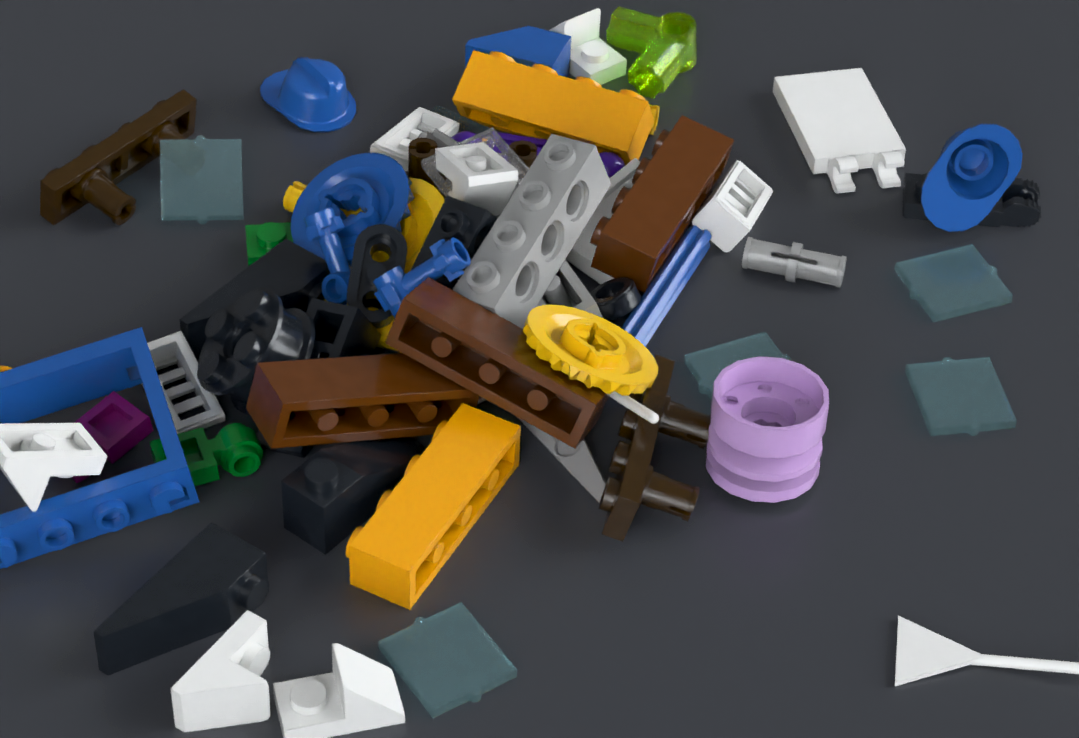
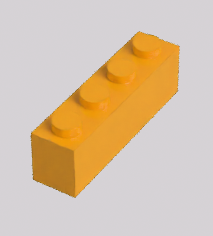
[452,50,654,165]
[345,403,521,610]

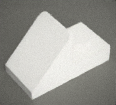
[548,8,627,85]
[435,142,518,216]
[0,423,107,512]
[171,610,271,732]
[273,643,405,738]

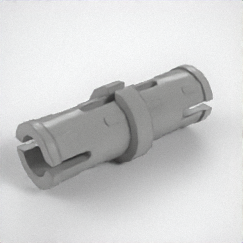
[742,237,847,288]

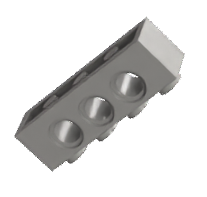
[453,134,611,329]

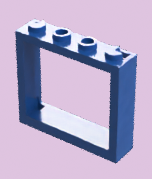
[0,327,200,569]

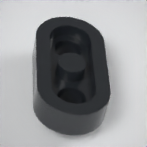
[346,224,407,329]

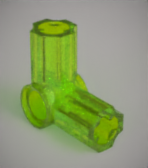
[607,6,697,99]

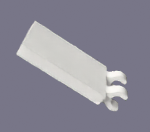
[773,68,906,194]

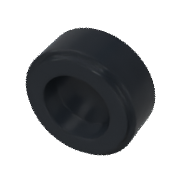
[590,277,641,321]

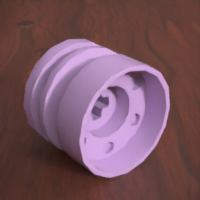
[706,356,829,503]

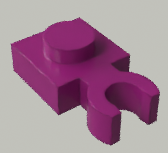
[72,391,154,483]

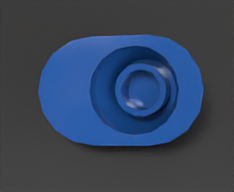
[260,57,356,132]
[921,124,1023,232]

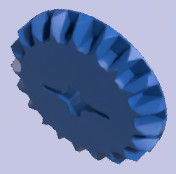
[291,153,414,267]

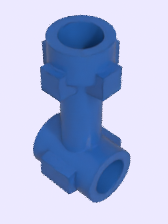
[304,207,351,305]
[373,237,471,318]

